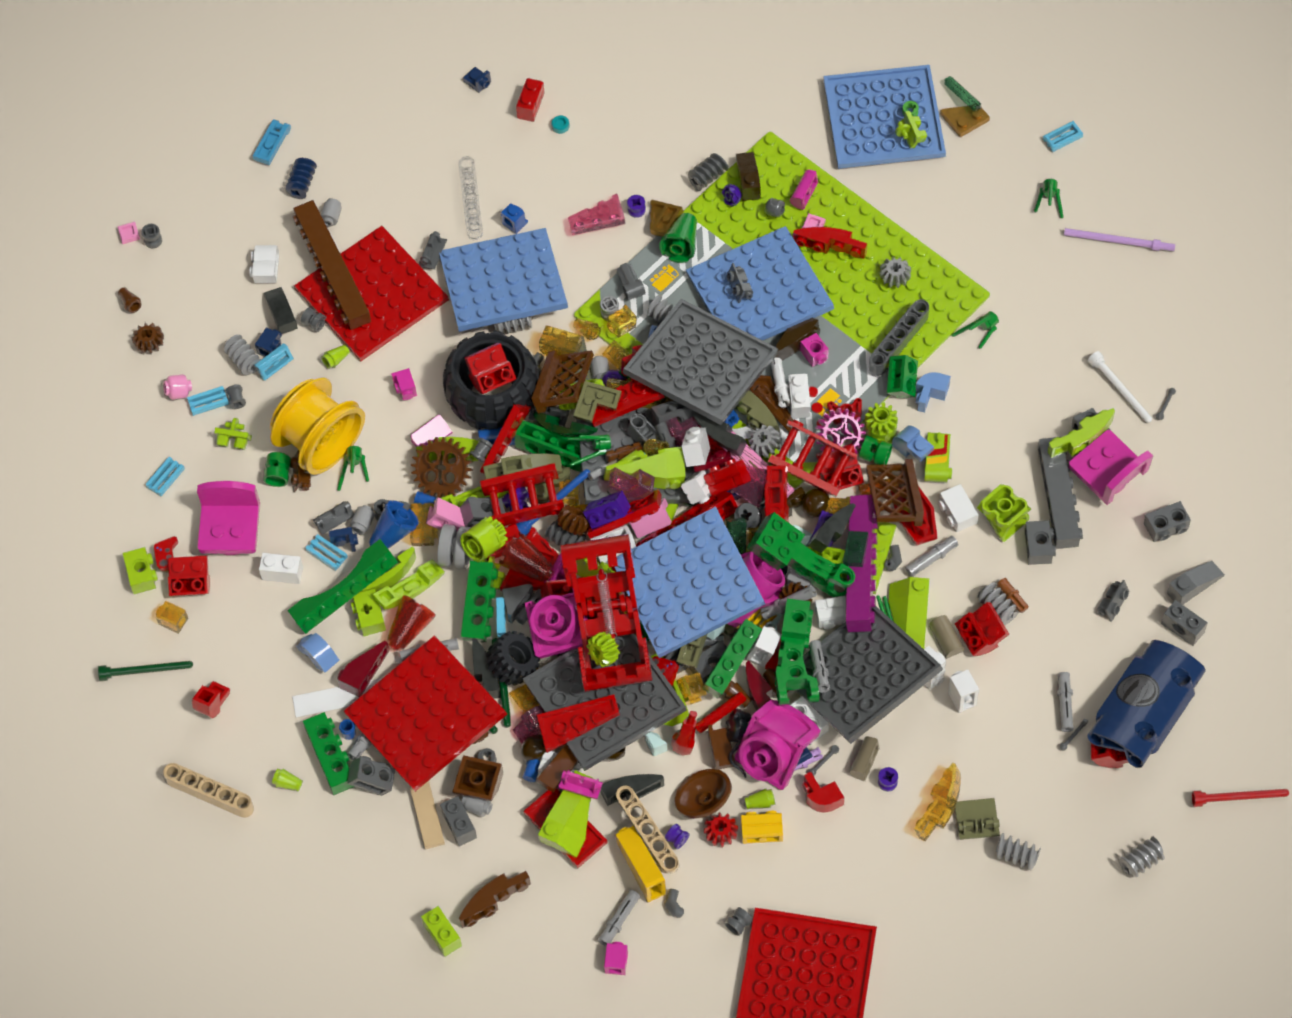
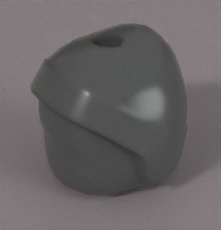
[764,198,785,217]

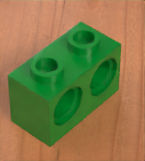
[887,355,918,399]

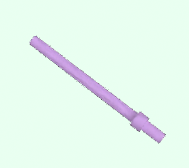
[1064,228,1175,251]

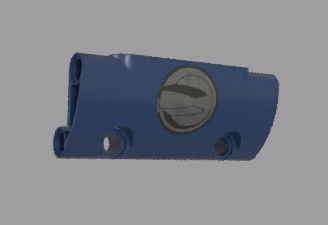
[1087,640,1206,768]

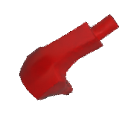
[670,711,697,756]

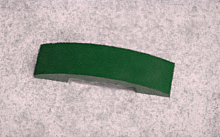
[533,411,598,437]

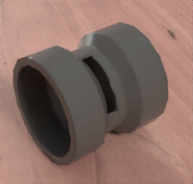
[141,223,162,249]
[301,307,327,332]
[724,907,753,936]

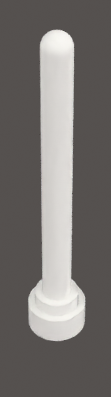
[1088,351,1152,423]

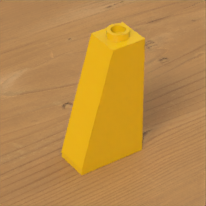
[615,826,666,903]

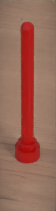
[1192,789,1289,807]

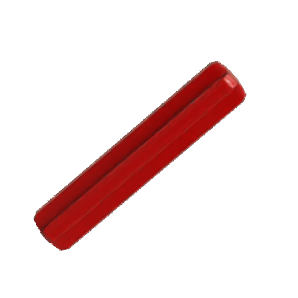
[695,692,747,733]

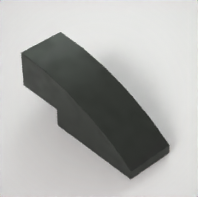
[264,287,298,334]
[693,412,747,456]
[808,503,856,553]
[472,638,500,699]
[600,774,665,806]

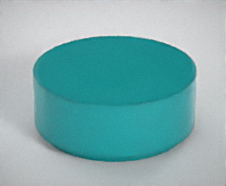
[551,115,570,134]

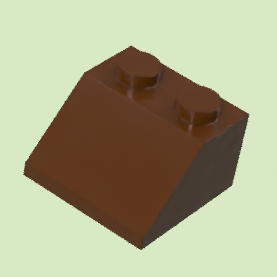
[452,755,503,801]

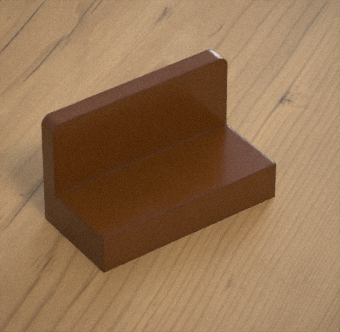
[708,725,735,770]

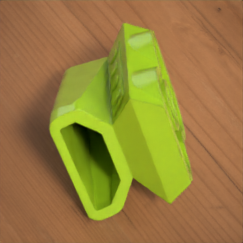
[977,484,1031,542]

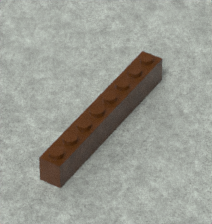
[292,200,371,330]

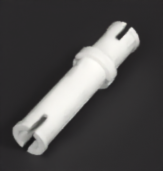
[770,358,791,407]

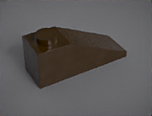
[736,152,761,201]
[773,317,820,364]

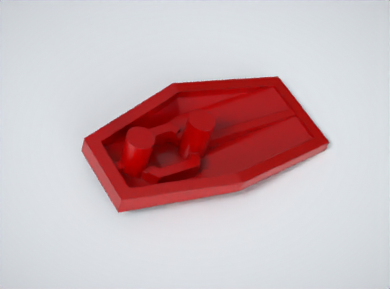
[890,486,937,546]

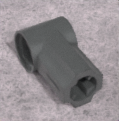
[616,263,646,300]

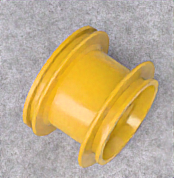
[270,378,365,475]

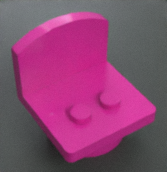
[1068,430,1153,505]
[197,481,260,555]
[727,551,785,628]
[525,589,589,659]
[735,699,821,790]

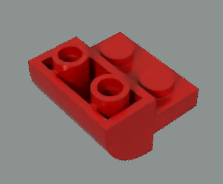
[465,343,516,394]
[816,444,864,490]
[168,555,210,596]
[955,602,1010,656]

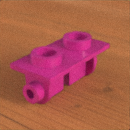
[559,770,603,799]

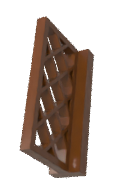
[532,350,594,413]
[866,459,924,526]

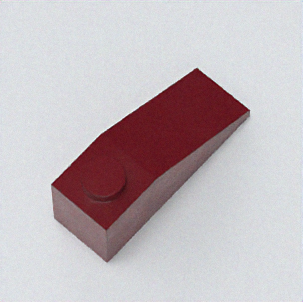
[337,640,390,698]

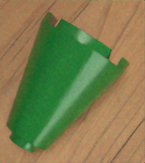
[659,213,697,263]

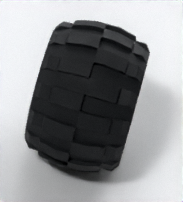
[443,330,539,430]

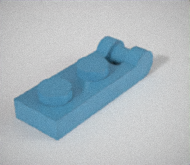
[253,119,291,165]

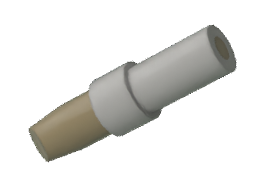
[588,460,617,480]

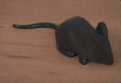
[726,708,751,778]

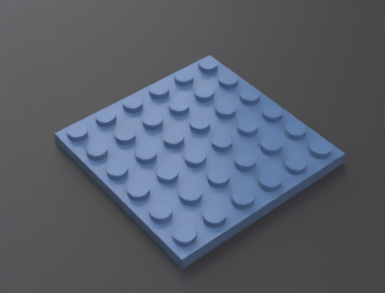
[823,65,946,169]
[686,226,834,341]
[439,228,568,332]
[615,507,765,658]

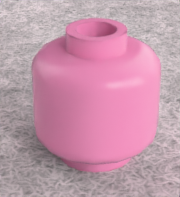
[163,374,192,399]

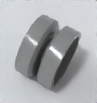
[438,524,471,569]

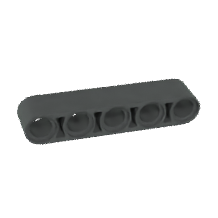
[869,299,929,376]

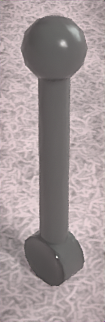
[1156,388,1176,420]
[1060,719,1088,751]
[809,745,839,776]

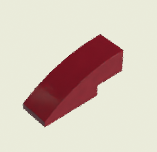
[746,660,773,711]

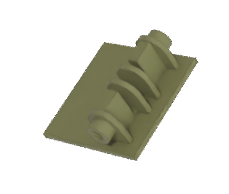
[954,798,1000,840]

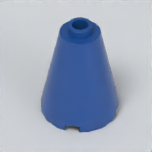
[369,500,419,549]

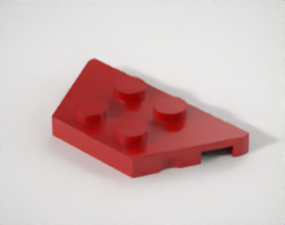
[500,527,559,592]

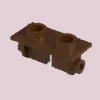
[290,450,311,492]

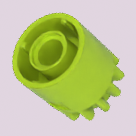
[864,402,898,443]
[460,516,508,562]

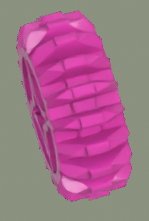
[815,408,866,454]

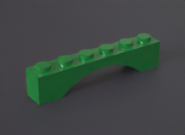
[287,539,398,634]

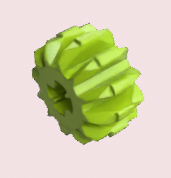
[586,632,620,667]

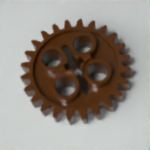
[411,437,473,498]

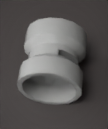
[600,296,619,321]

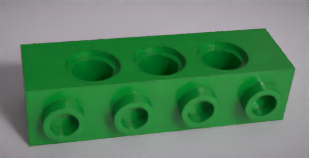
[515,420,582,473]
[461,560,498,643]
[702,619,762,699]
[303,712,355,795]

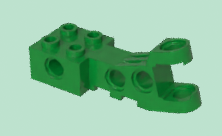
[747,512,855,597]
[775,598,819,705]

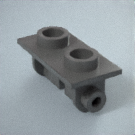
[419,231,447,270]
[726,263,753,303]
[528,403,570,427]
[313,501,354,535]
[1097,580,1130,622]

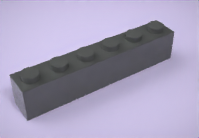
[1038,437,1083,549]

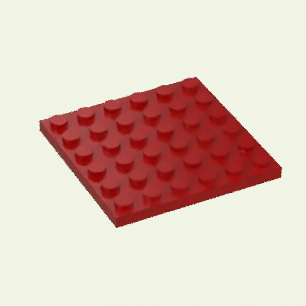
[294,226,449,362]
[344,635,507,792]
[736,907,877,1018]

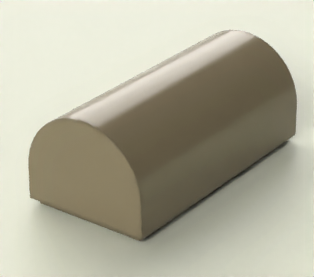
[929,615,964,659]
[850,736,880,781]

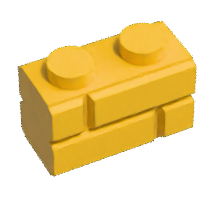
[741,810,783,844]

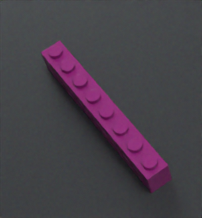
[846,495,878,632]

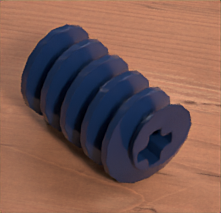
[285,157,317,199]

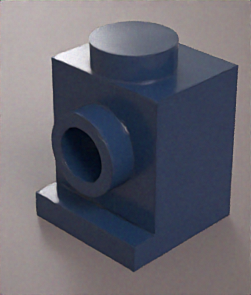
[255,327,282,357]

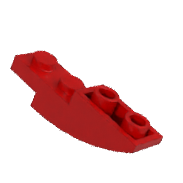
[793,227,867,259]
[765,465,789,522]

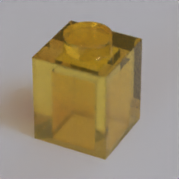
[156,601,188,634]

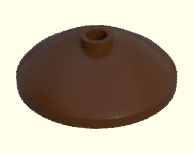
[675,769,732,819]

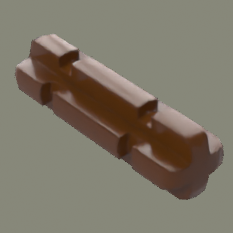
[605,442,642,462]

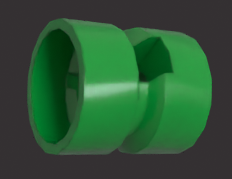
[859,436,893,465]
[263,452,291,487]

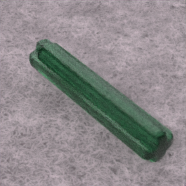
[944,76,981,111]

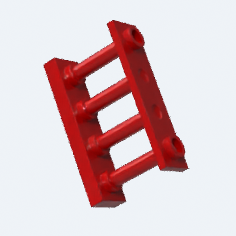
[767,419,857,497]
[480,463,565,527]

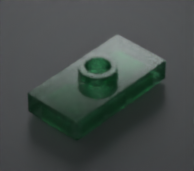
[726,518,747,554]
[843,531,869,567]

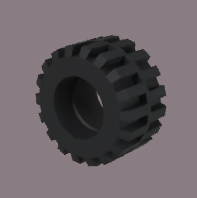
[486,631,540,686]

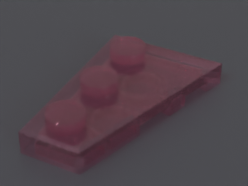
[568,193,626,235]
[720,465,767,508]

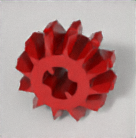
[704,812,738,848]

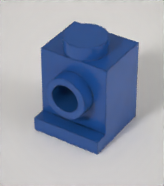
[501,203,528,234]

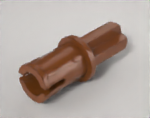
[996,578,1029,613]

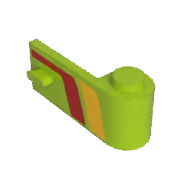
[924,432,952,483]

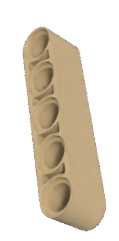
[163,763,254,818]
[616,786,679,873]

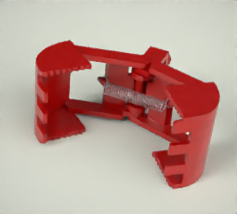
[561,534,653,692]

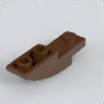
[459,871,531,928]

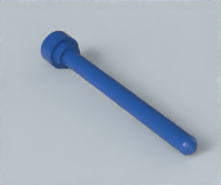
[516,469,590,536]

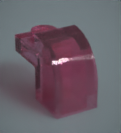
[669,416,700,447]
[608,467,655,500]
[513,705,544,744]

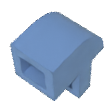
[915,372,951,413]
[892,425,934,462]
[296,633,339,673]

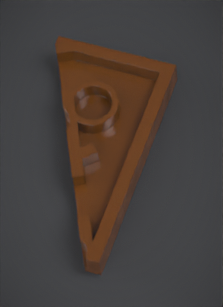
[749,375,793,432]

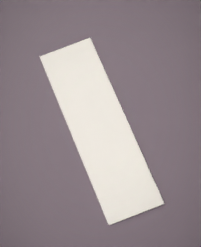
[292,678,381,717]

